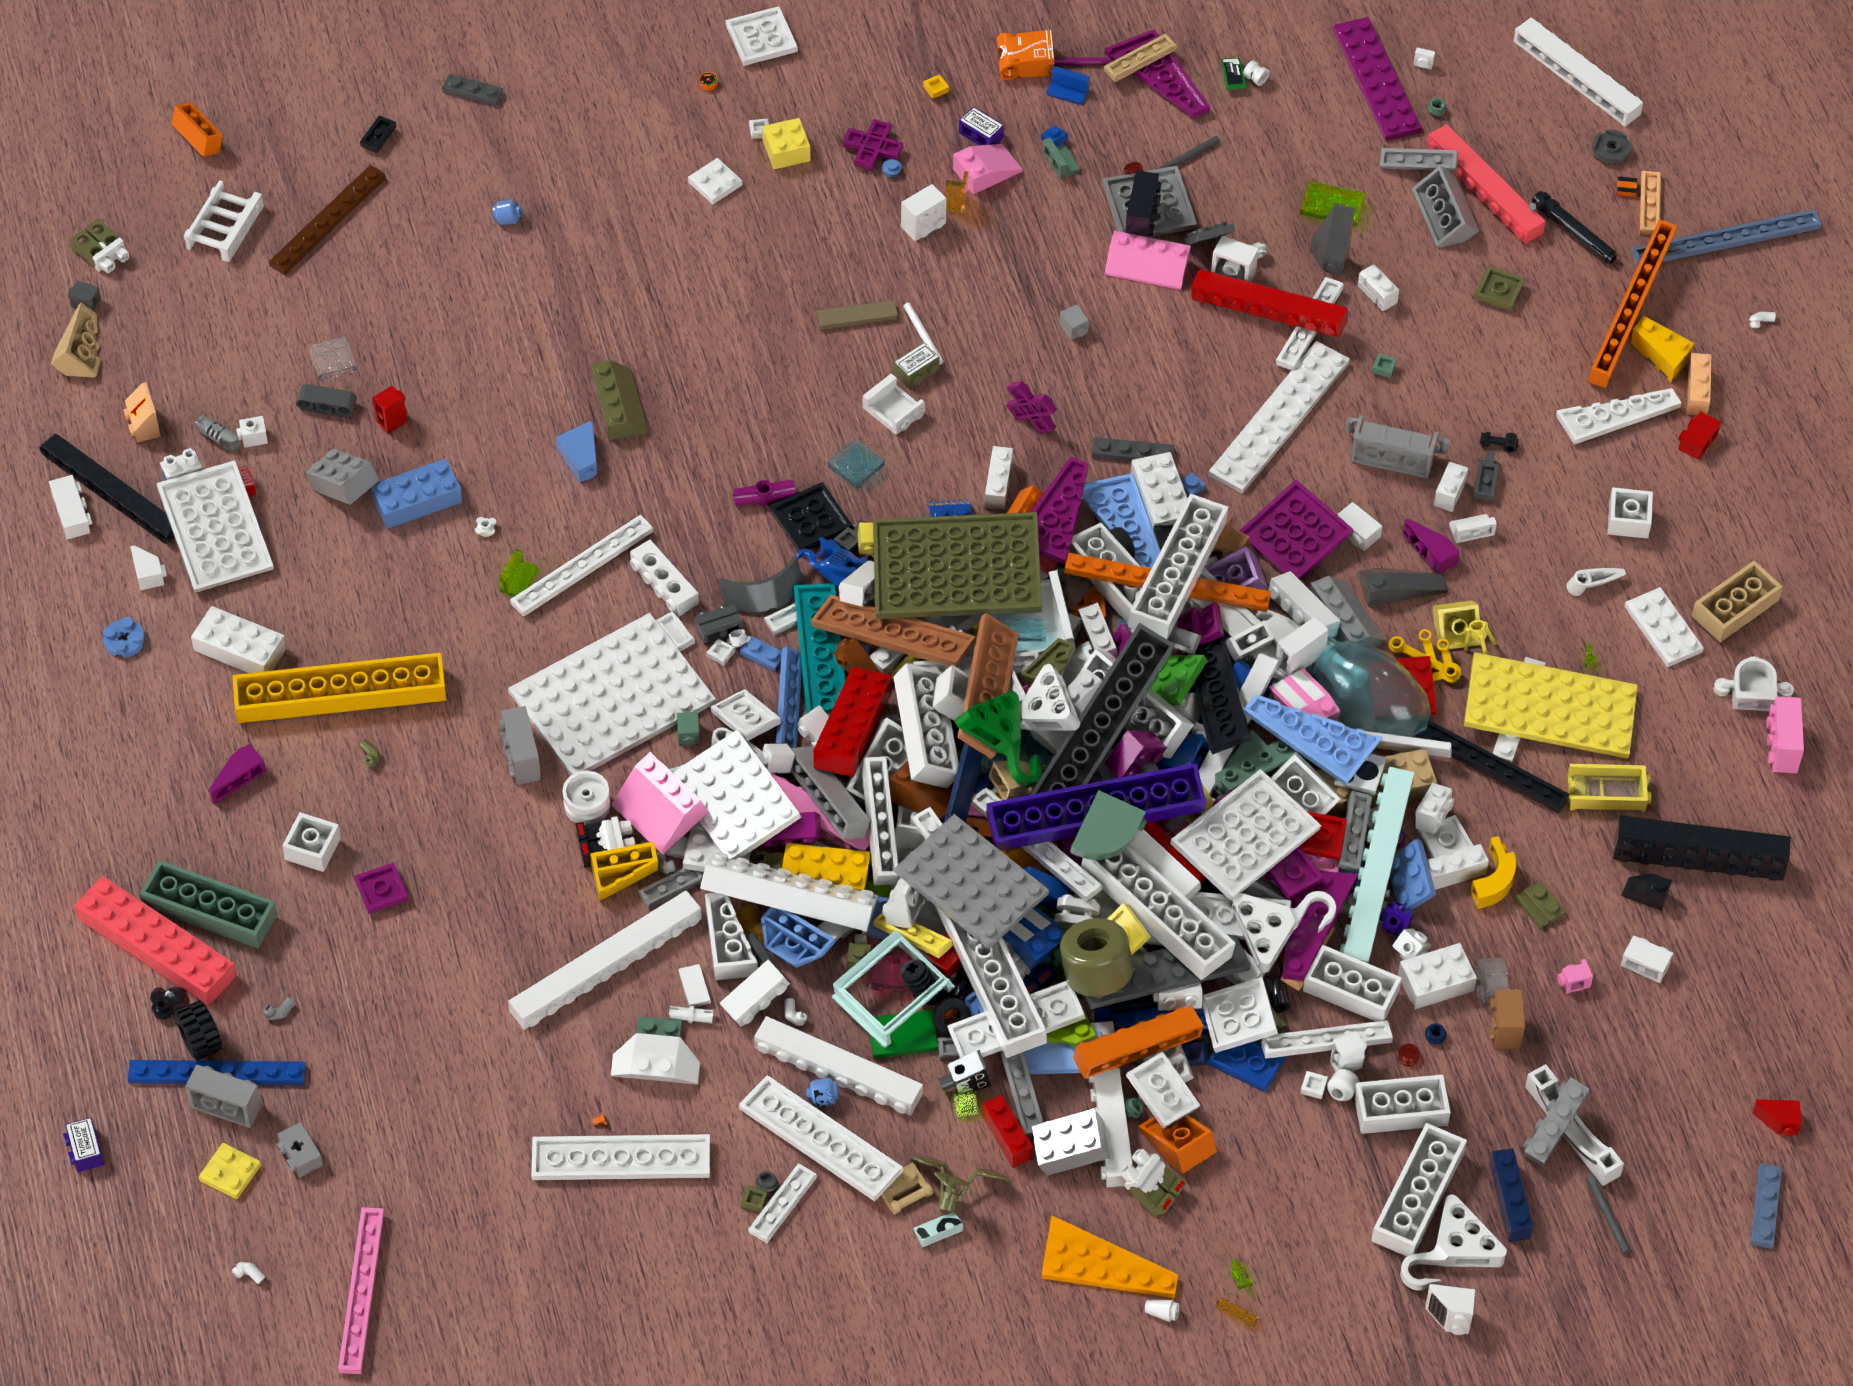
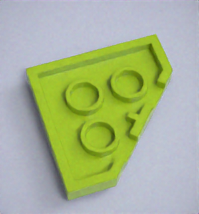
[1046,1002,1097,1048]

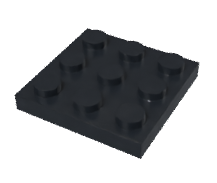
[769,482,853,551]

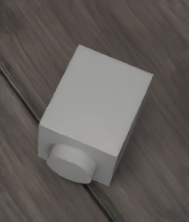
[1059,305,1089,340]

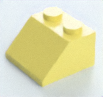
[1433,600,1481,649]

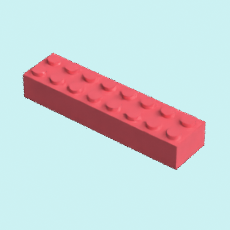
[74,876,237,1006]

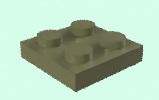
[1474,266,1525,311]

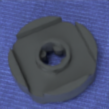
[1592,130,1632,166]

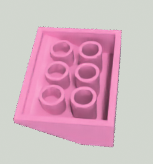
[612,752,709,855]

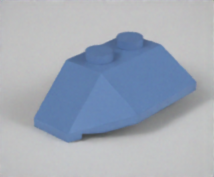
[761,907,836,968]

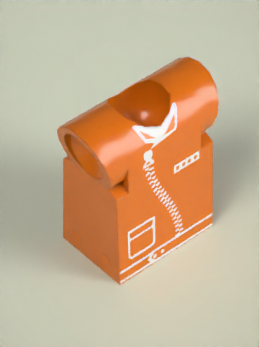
[996,30,1054,80]

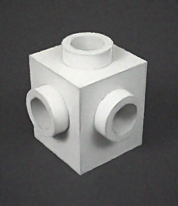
[1392,929,1432,960]

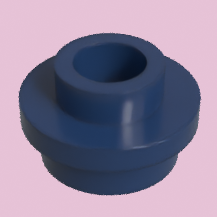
[1425,1023,1447,1045]

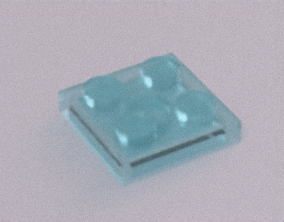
[827,438,885,489]

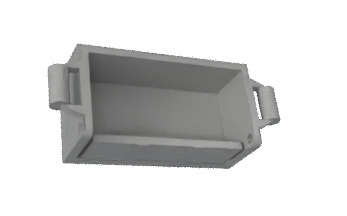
[1345,415,1449,479]

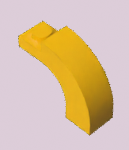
[1470,836,1516,909]

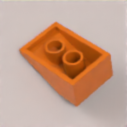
[1138,1115,1217,1174]

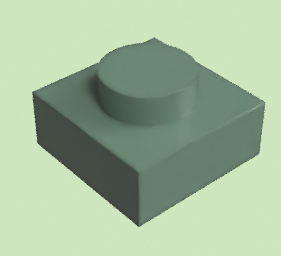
[1372,353,1397,378]

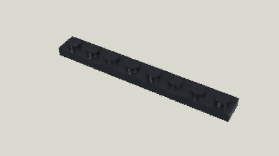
[1412,717,1570,813]

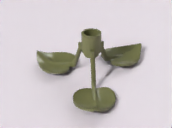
[909,1156,1012,1212]

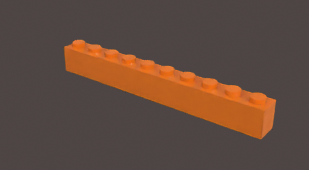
[1587,219,1677,389]

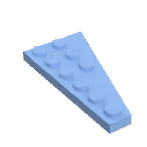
[1081,473,1161,568]
[1243,694,1383,786]

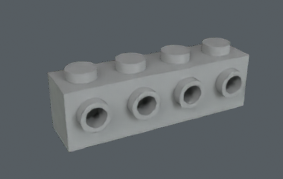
[1523,1077,1589,1167]

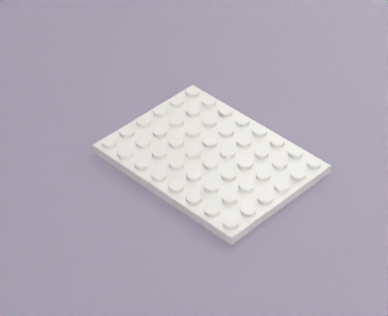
[508,613,716,776]

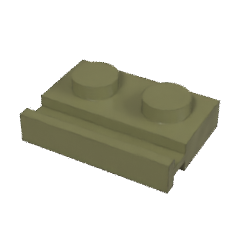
[1515,881,1566,930]

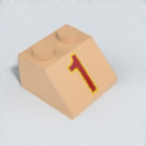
[123,382,161,443]

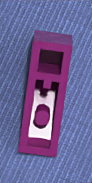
[209,744,266,804]

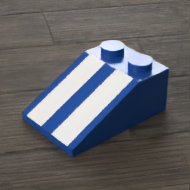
[1003,906,1065,970]

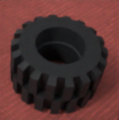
[175,1000,222,1061]

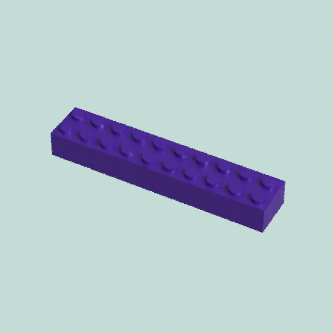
[986,763,1206,851]

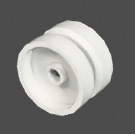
[562,771,611,825]

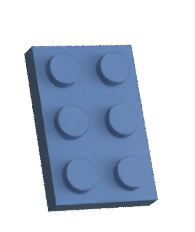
[1390,839,1436,910]

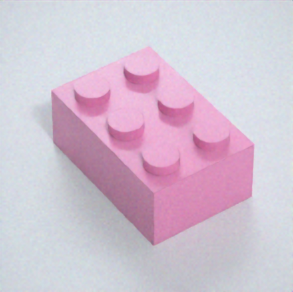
[1766,697,1804,773]

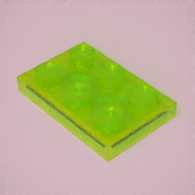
[1300,181,1366,227]

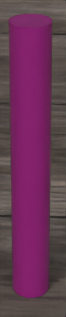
[1054,57,1111,65]

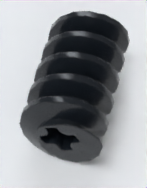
[900,959,940,1003]

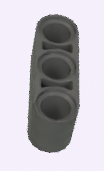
[296,384,357,418]

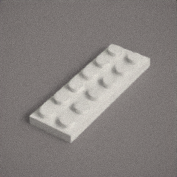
[947,981,1086,1058]

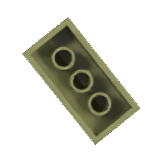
[591,360,648,441]

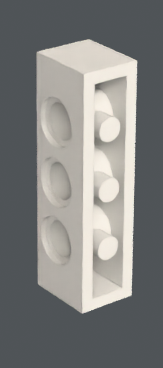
[630,540,699,617]

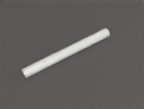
[903,303,944,365]

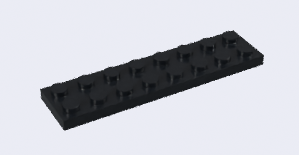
[1185,633,1252,755]

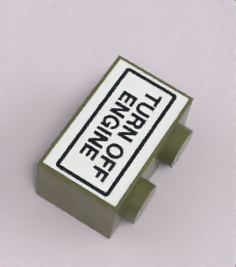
[893,342,940,389]

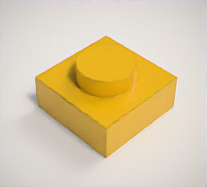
[923,74,949,99]

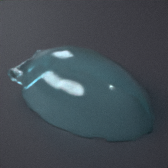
[1305,635,1431,737]

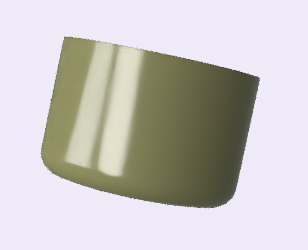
[1060,918,1133,997]

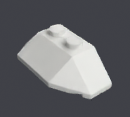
[611,1033,700,1085]

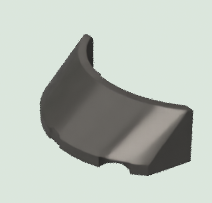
[719,555,804,615]

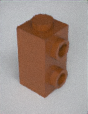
[833,638,879,674]

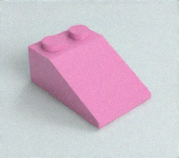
[953,144,1023,195]

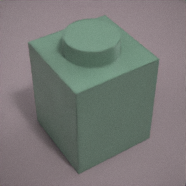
[677,712,700,746]

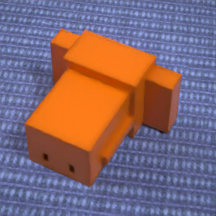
[592,1112,607,1127]

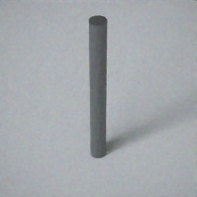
[1157,136,1220,169]
[1585,1175,1631,1254]

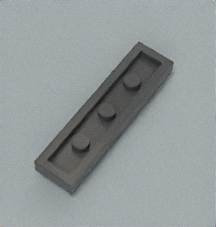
[1092,437,1174,462]

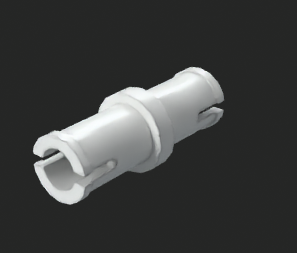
[669,1005,713,1024]

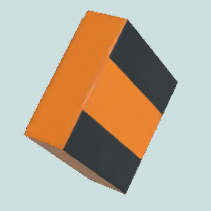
[1616,176,1637,197]

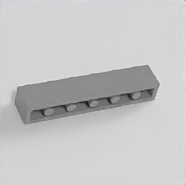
[791,746,870,840]

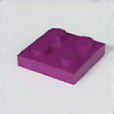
[354,862,409,914]

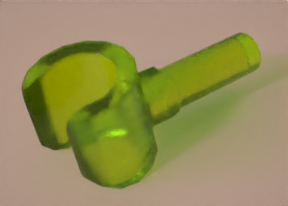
[1583,643,1597,668]

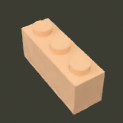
[1687,353,1711,415]

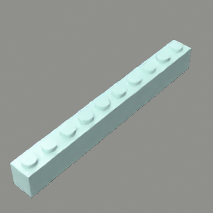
[1340,767,1414,964]

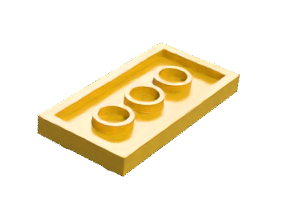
[782,843,871,891]

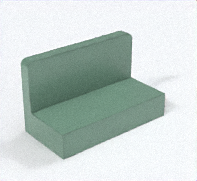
[1043,137,1080,179]

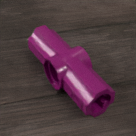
[733,480,796,507]

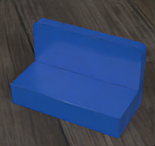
[1046,66,1090,105]

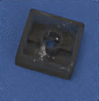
[1046,563,1093,614]

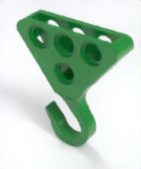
[955,691,1042,787]

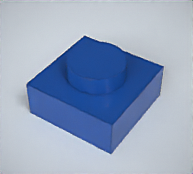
[1041,125,1068,147]

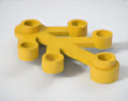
[1389,629,1461,683]

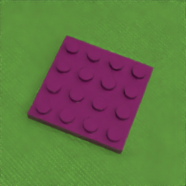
[1239,480,1353,581]

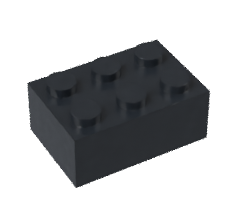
[1125,170,1162,237]

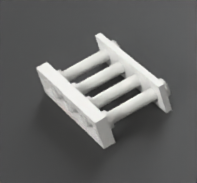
[184,180,264,262]

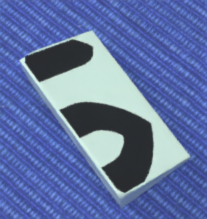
[913,1212,963,1248]

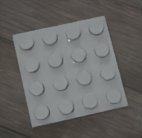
[1102,166,1197,237]

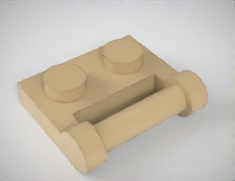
[881,1162,933,1215]

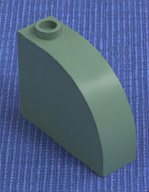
[1071,790,1147,860]

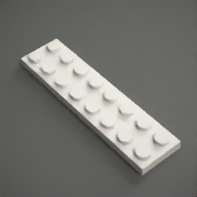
[739,1075,903,1201]
[531,1134,710,1180]

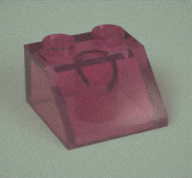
[867,952,913,992]

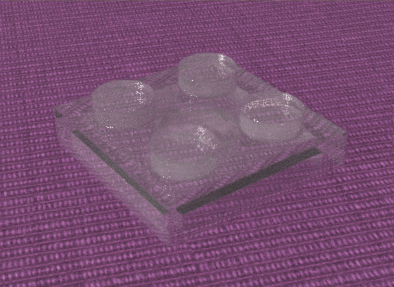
[308,336,357,380]

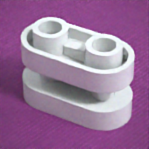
[1054,895,1100,929]

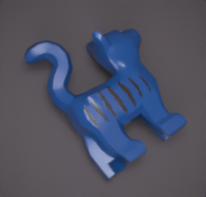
[796,537,868,587]

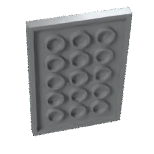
[894,814,1049,949]

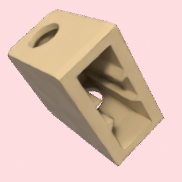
[989,761,1043,800]

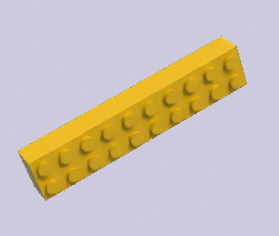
[232,653,447,723]

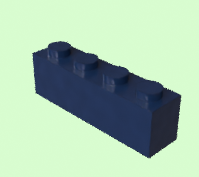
[1489,1148,1533,1242]

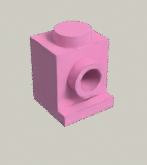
[1557,959,1593,994]

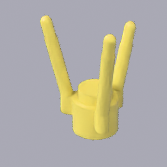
[1464,620,1497,655]

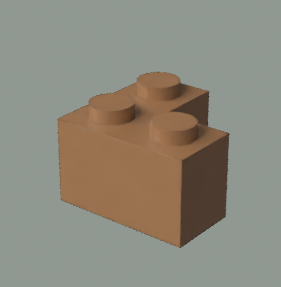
[1211,514,1250,559]
[1489,989,1525,1049]

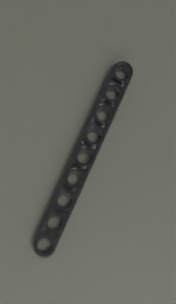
[39,433,175,544]

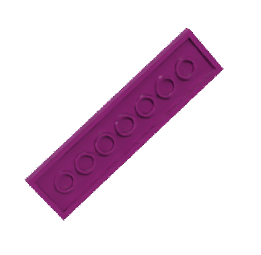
[1333,17,1421,141]

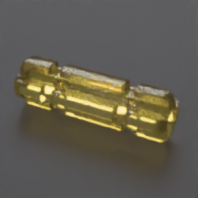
[1216,1297,1258,1327]

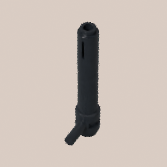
[1529,191,1617,264]

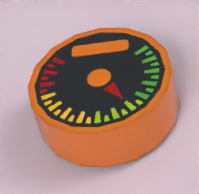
[699,72,718,91]

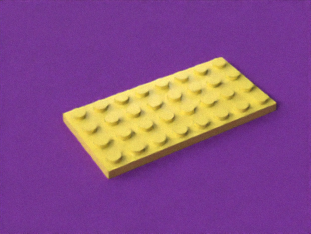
[1463,652,1637,759]

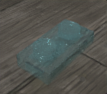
[1005,619,1047,642]

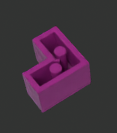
[1105,730,1167,778]

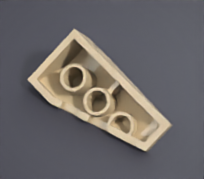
[51,302,100,378]

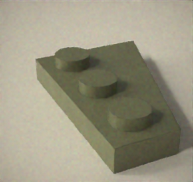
[1020,638,1076,684]

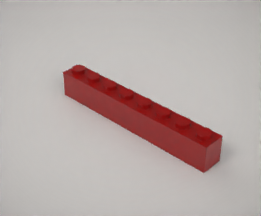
[1191,269,1348,338]

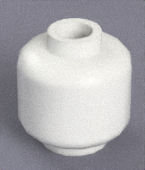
[1327,1069,1360,1101]

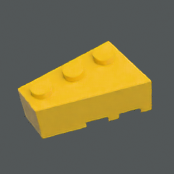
[1631,316,1695,383]
[591,841,658,902]

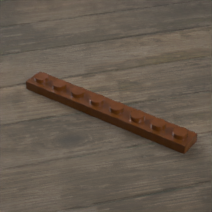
[269,165,386,275]

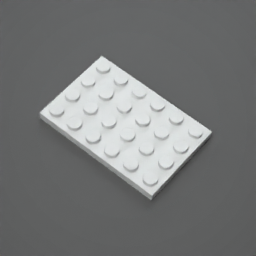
[157,460,274,593]
[672,730,801,859]
[1170,769,1321,900]

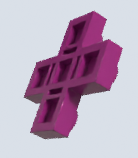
[843,119,903,170]
[1006,381,1057,434]

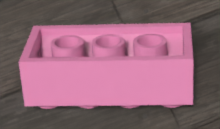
[1105,230,1191,290]

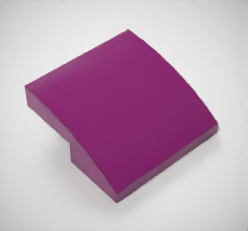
[1177,602,1224,645]

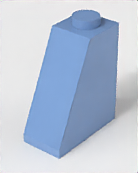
[555,421,597,483]

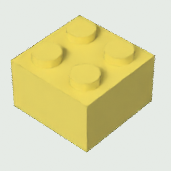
[762,118,810,170]

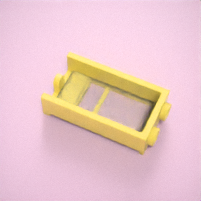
[1567,764,1651,812]

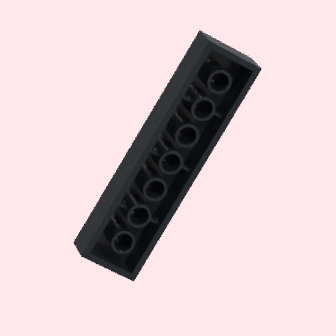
[1613,815,1791,881]

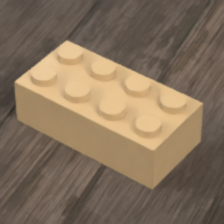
[1692,561,1783,643]

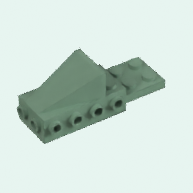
[1214,730,1313,800]

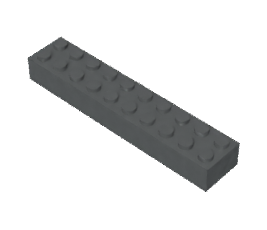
[1030,623,1175,795]

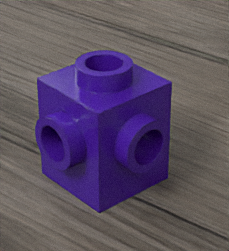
[1379,902,1414,935]

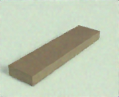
[816,300,898,330]

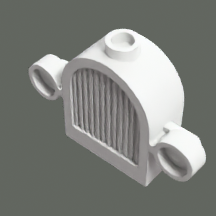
[1713,656,1794,711]

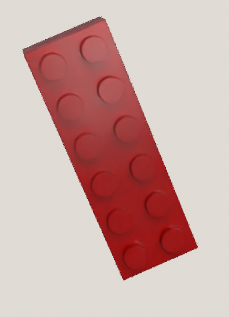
[813,667,892,777]

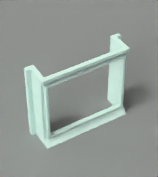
[832,929,955,1049]

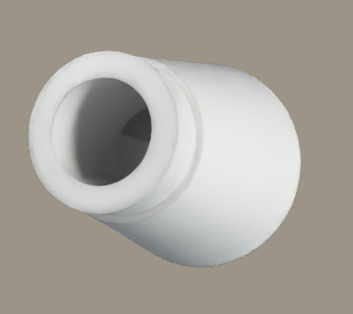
[1145,1300,1180,1322]

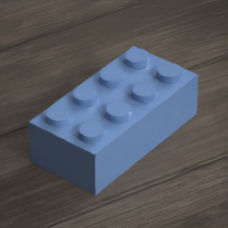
[371,458,463,529]

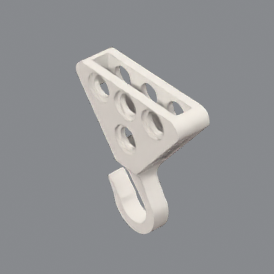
[1020,664,1080,731]
[1231,891,1336,973]
[1400,1195,1507,1291]

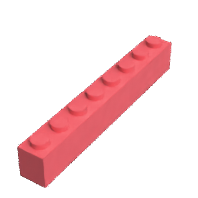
[1427,124,1546,244]

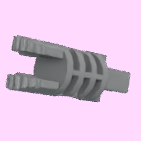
[195,415,239,452]

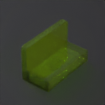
[498,549,538,597]

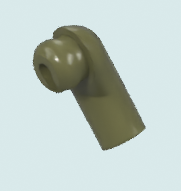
[359,740,380,767]

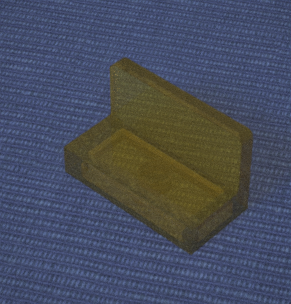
[945,171,969,214]

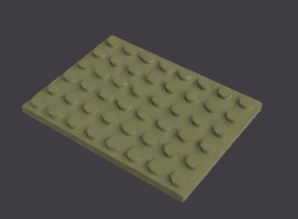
[873,512,1042,619]

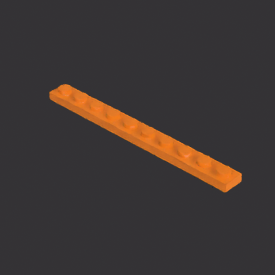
[1064,553,1271,612]

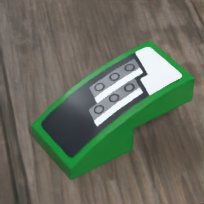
[1221,58,1245,90]

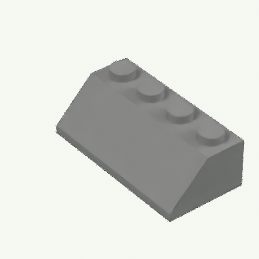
[1412,166,1479,248]
[1310,576,1386,657]

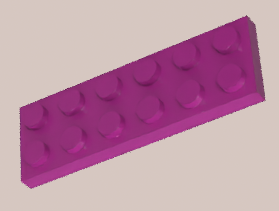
[1213,791,1324,900]

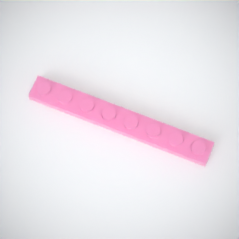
[338,1207,384,1375]

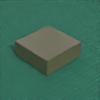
[741,1186,769,1213]

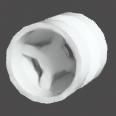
[1243,60,1270,86]

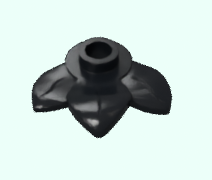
[150,987,189,1020]

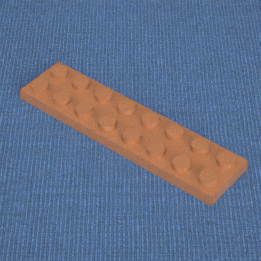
[811,595,976,668]
[957,613,1019,758]

